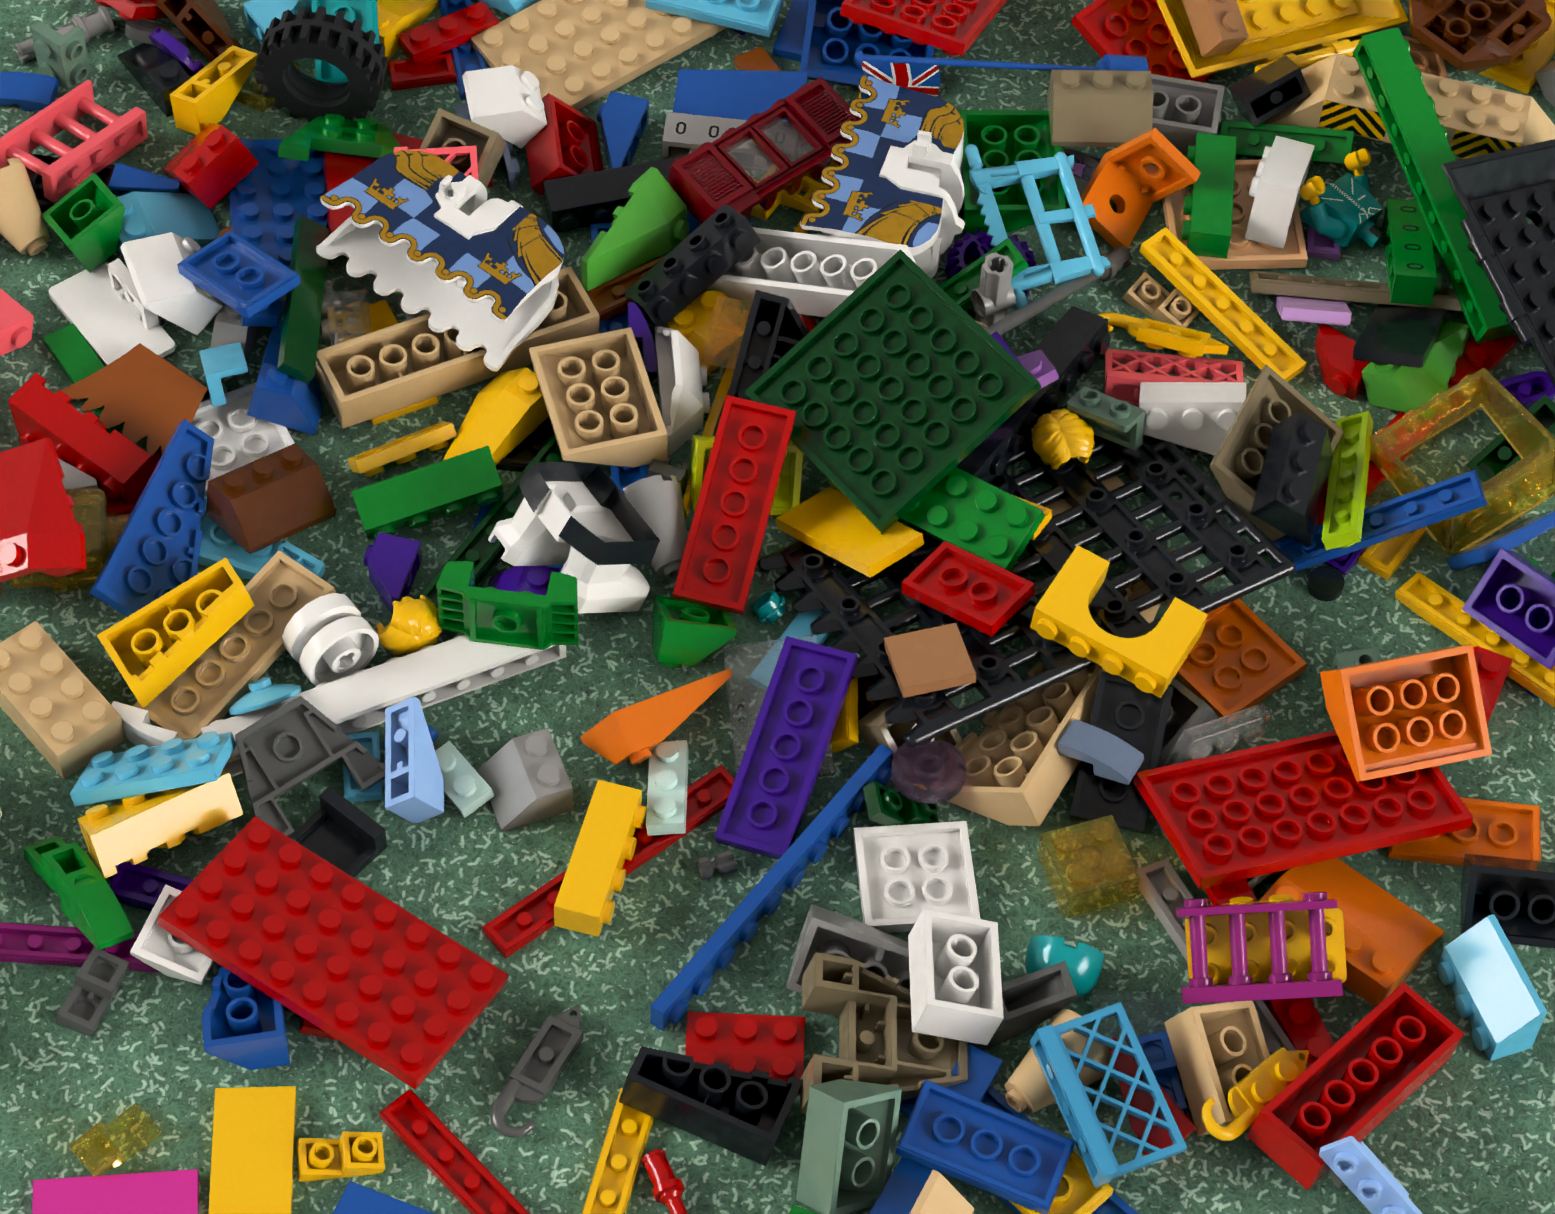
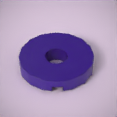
[149,28,205,77]

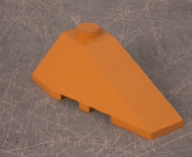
[580,668,733,765]

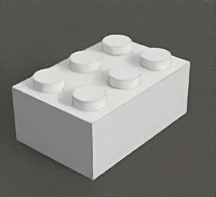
[908,908,1004,1045]

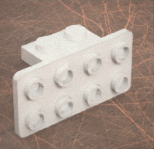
[48,258,175,366]

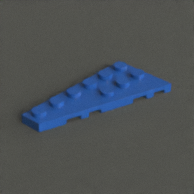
[89,419,214,617]

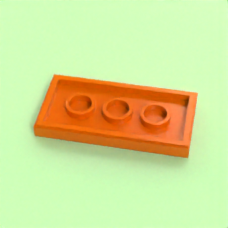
[1388,797,1541,866]

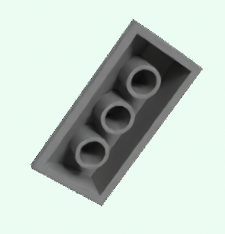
[1095,65,1225,156]

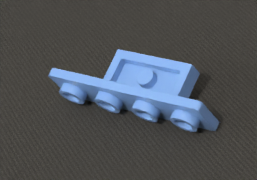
[1319,1136,1422,1214]

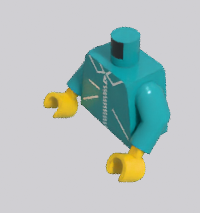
[1300,148,1386,249]

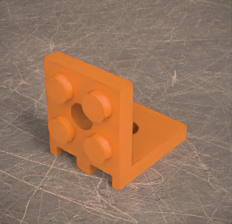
[1080,128,1201,249]

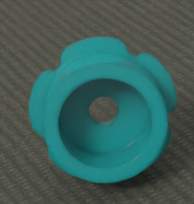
[752,590,785,623]

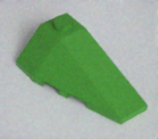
[581,167,690,291]
[1361,320,1471,418]

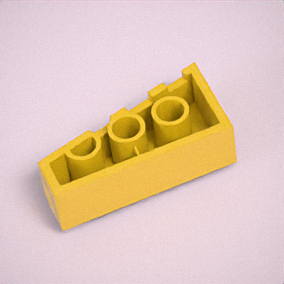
[97,557,255,709]

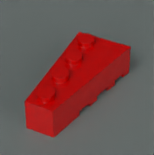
[7,373,155,505]

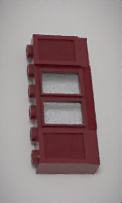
[667,77,861,224]

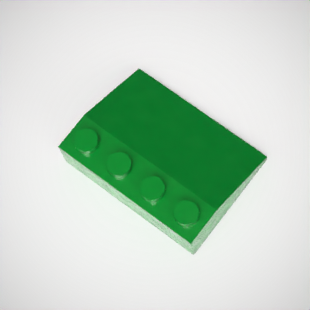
[959,110,1066,236]

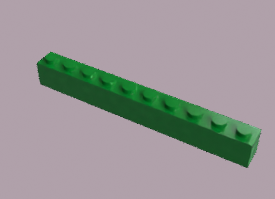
[1353,27,1516,344]

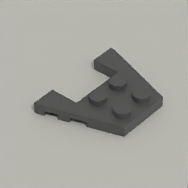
[235,696,385,837]

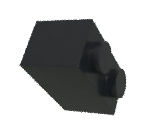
[1228,55,1312,127]

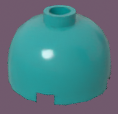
[1025,935,1105,998]

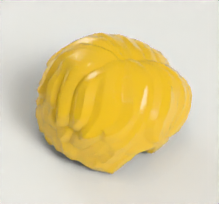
[1031,408,1095,470]
[374,594,442,655]

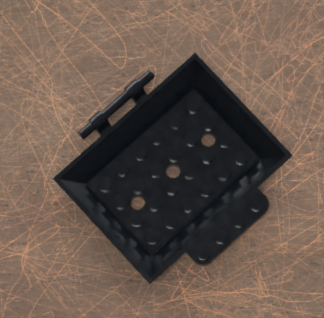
[1441,139,1555,388]

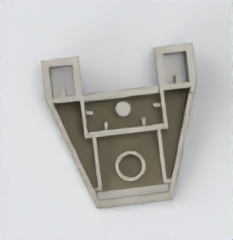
[800,952,968,1114]

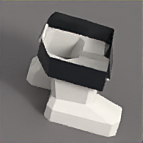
[488,462,660,614]

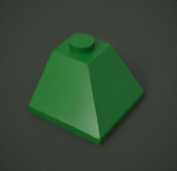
[652,595,737,668]

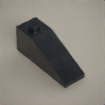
[117,43,191,117]

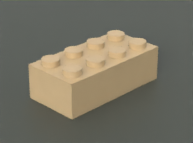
[0,621,126,779]

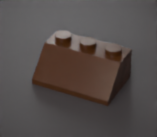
[206,443,336,554]

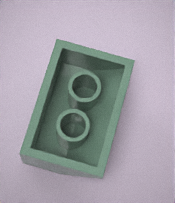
[796,1079,902,1214]

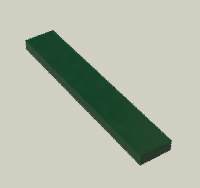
[277,215,331,384]

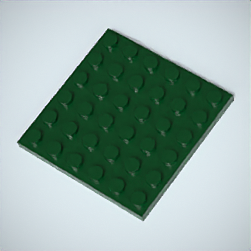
[744,249,1042,534]

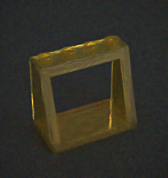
[1370,368,1555,557]

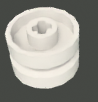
[282,593,379,686]

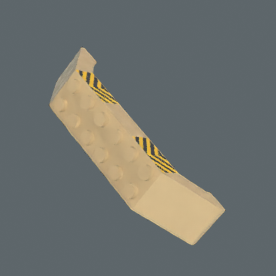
[1262,53,1555,159]

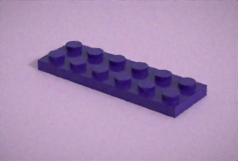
[714,636,858,860]

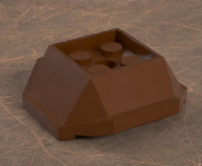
[1409,0,1552,74]

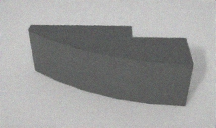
[969,961,1078,1051]

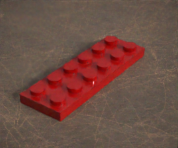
[672,395,796,615]

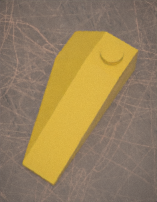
[443,367,549,466]

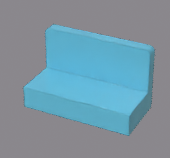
[199,342,248,407]

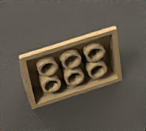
[529,327,668,468]

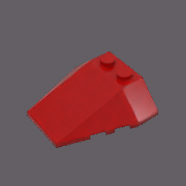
[0,437,87,595]

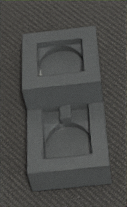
[56,947,130,1037]

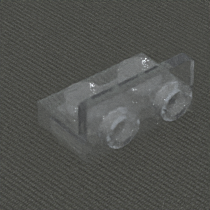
[321,280,372,346]

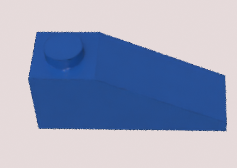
[597,91,649,169]

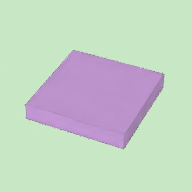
[1276,295,1352,326]

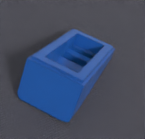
[108,162,185,196]

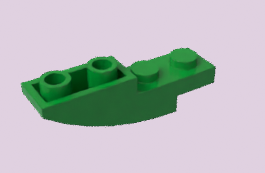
[24,835,134,950]

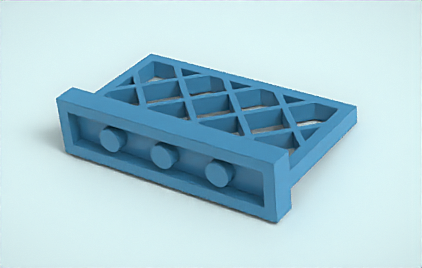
[1029,1002,1187,1188]

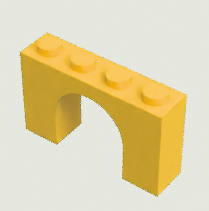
[1030,545,1208,698]

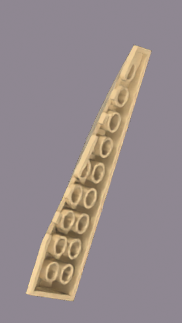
[930,549,1177,827]

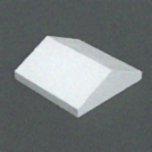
[130,885,214,985]

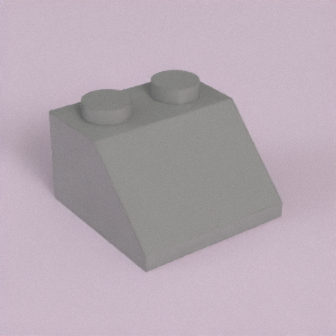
[478,728,573,832]

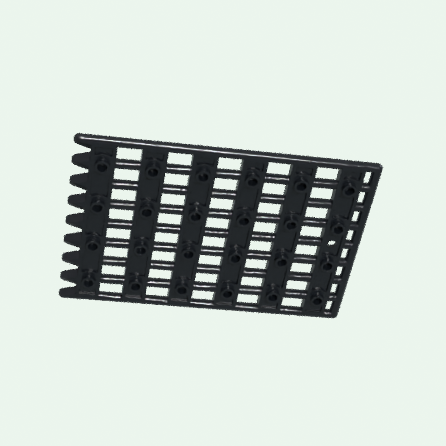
[757,434,1296,747]

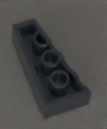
[619,1046,803,1166]

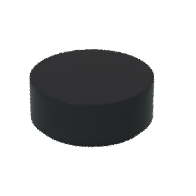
[1307,566,1345,602]

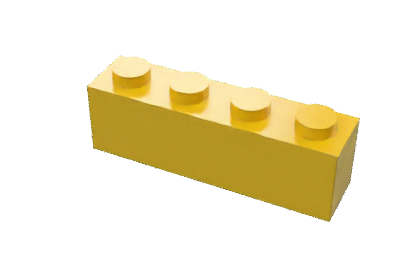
[554,780,647,937]

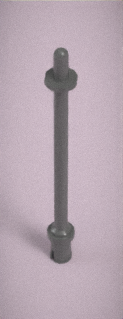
[979,246,1132,336]

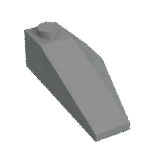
[786,904,910,993]

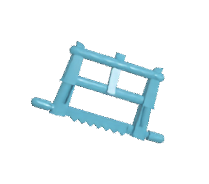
[965,144,1111,310]

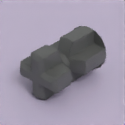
[696,850,737,880]

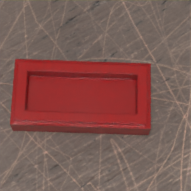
[387,53,457,91]

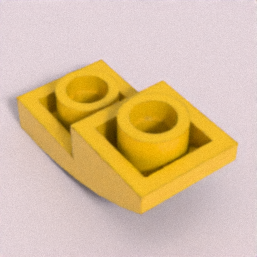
[296,1131,385,1182]

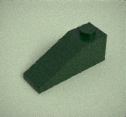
[1466,394,1555,490]

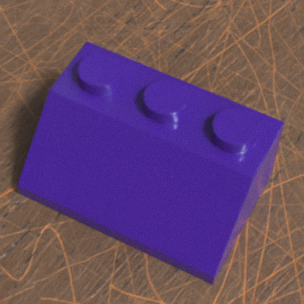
[1462,548,1555,669]

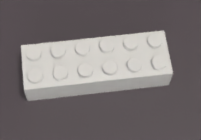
[707,227,917,317]

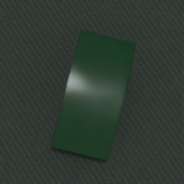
[863,781,939,826]

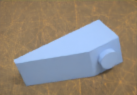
[385,697,444,823]

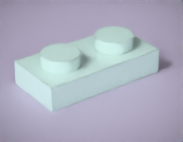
[435,741,495,818]

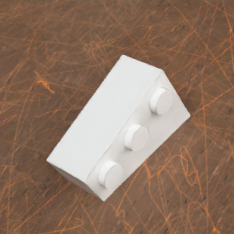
[1244,136,1315,249]
[1139,382,1246,455]

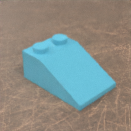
[117,191,221,268]

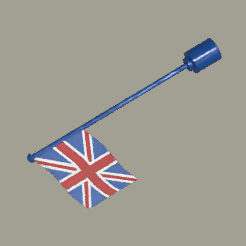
[855,51,1148,98]

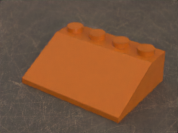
[1320,645,1492,782]
[1259,858,1445,1007]

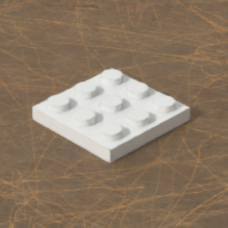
[192,383,294,499]
[853,821,981,933]

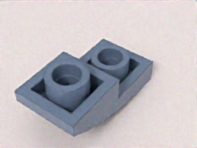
[1058,719,1144,785]

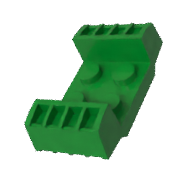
[436,561,579,650]

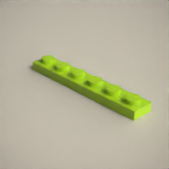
[1321,411,1374,551]

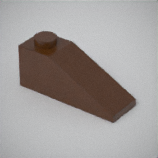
[155,0,242,62]

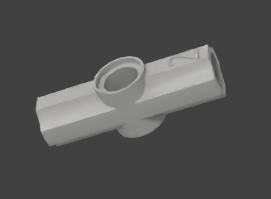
[971,252,1016,337]

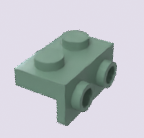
[31,21,91,90]
[1067,386,1145,451]

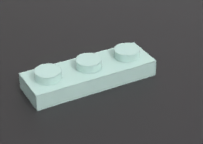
[646,740,689,836]

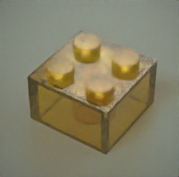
[1037,815,1140,919]

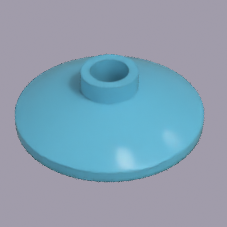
[229,677,302,715]

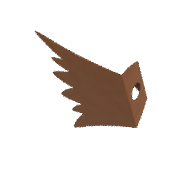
[54,343,210,457]

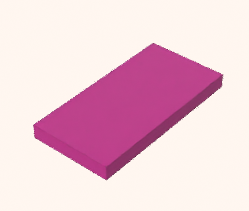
[32,1169,199,1214]

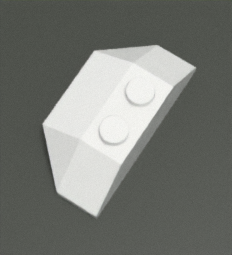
[655,326,710,455]

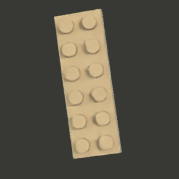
[133,550,336,741]

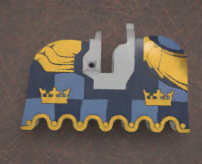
[800,75,965,278]
[316,150,564,371]

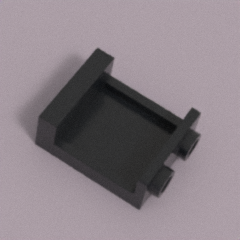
[289,786,387,878]

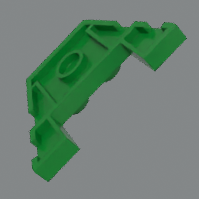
[278,114,401,161]

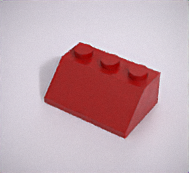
[526,93,603,195]

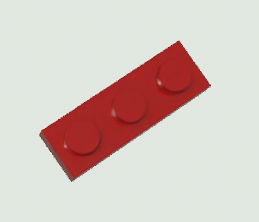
[397,1,499,64]

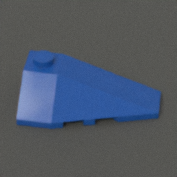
[247,320,323,436]
[202,966,290,1070]

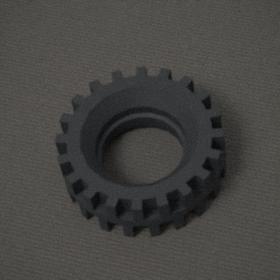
[254,6,388,122]

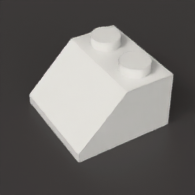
[462,65,547,149]

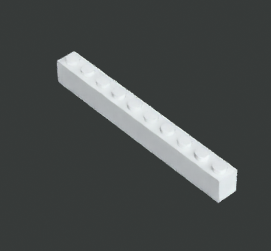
[200,634,567,777]

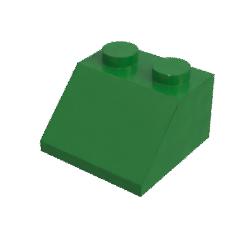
[41,172,125,273]

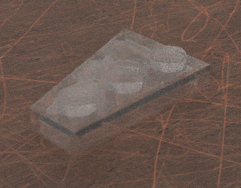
[1164,703,1273,766]

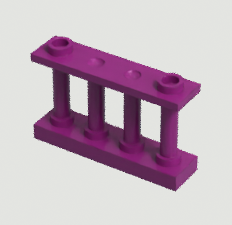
[1176,892,1343,1004]

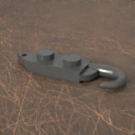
[490,1005,584,1138]

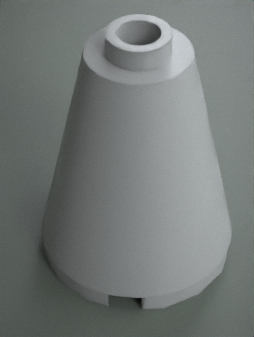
[623,475,688,579]

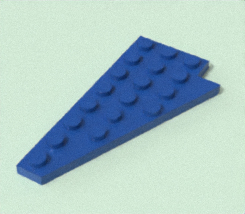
[228,138,329,327]

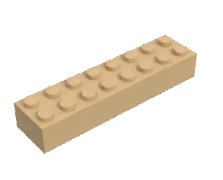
[315,266,600,429]

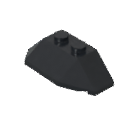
[728,290,809,400]

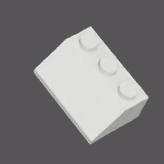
[120,232,223,336]

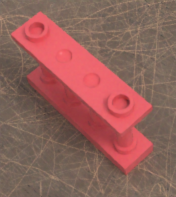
[0,80,148,202]

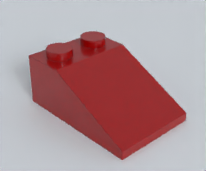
[162,123,259,210]

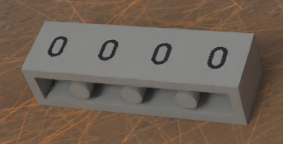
[662,112,798,173]

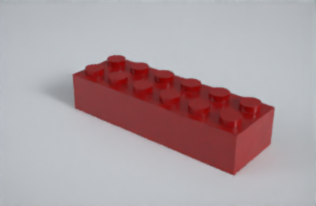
[1246,982,1465,1191]

